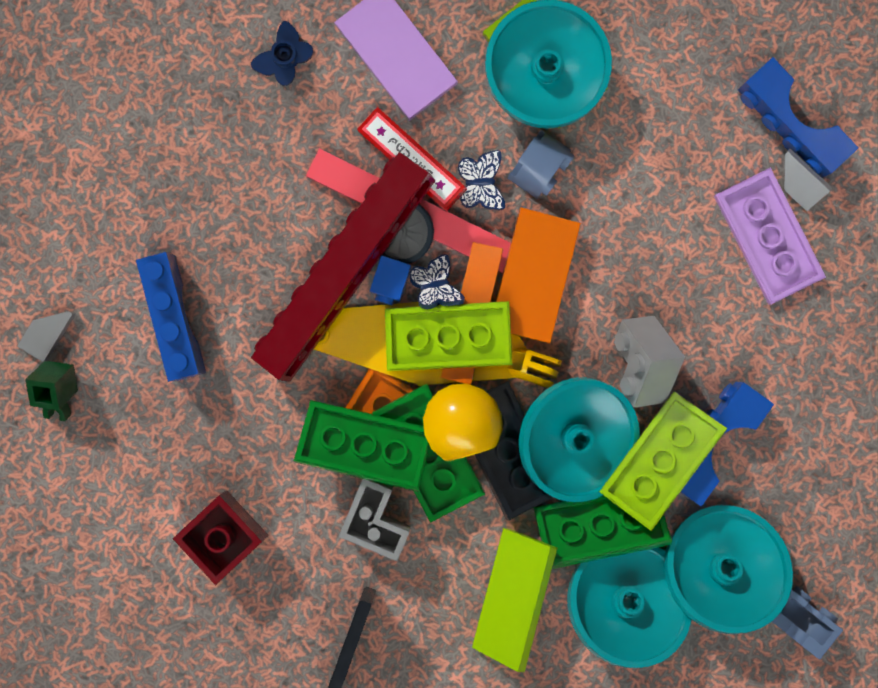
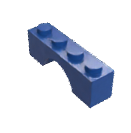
[738,57,859,178]
[136,252,206,382]
[680,382,774,507]

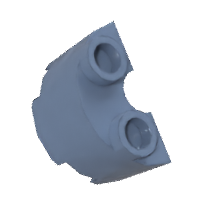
[507,129,575,199]
[771,586,843,660]

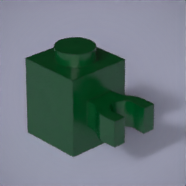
[25,361,78,421]

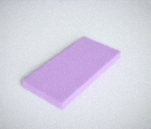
[334,0,458,121]
[714,167,826,305]

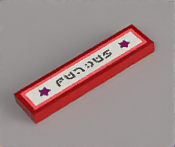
[357,107,467,212]

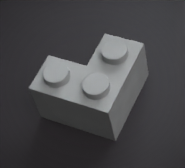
[614,316,685,408]
[339,479,411,561]

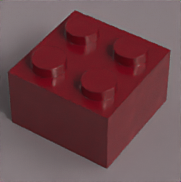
[172,491,269,586]

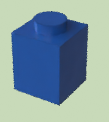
[370,256,412,306]

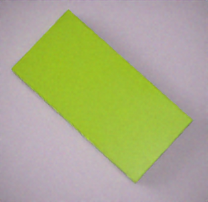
[385,301,513,371]
[599,392,727,531]
[472,528,557,672]

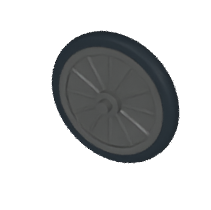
[382,204,434,264]

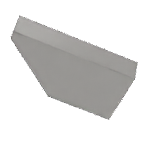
[784,149,832,211]
[17,311,76,362]

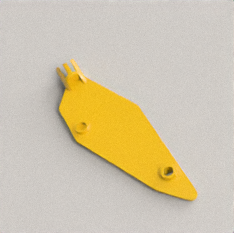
[314,302,562,388]

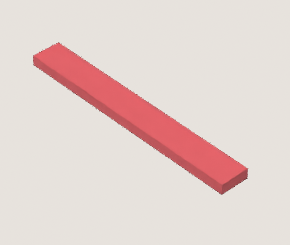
[306,148,511,274]

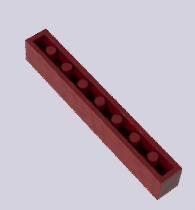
[251,152,436,382]

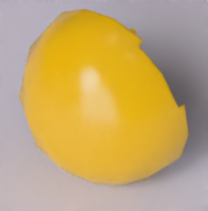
[423,383,503,461]

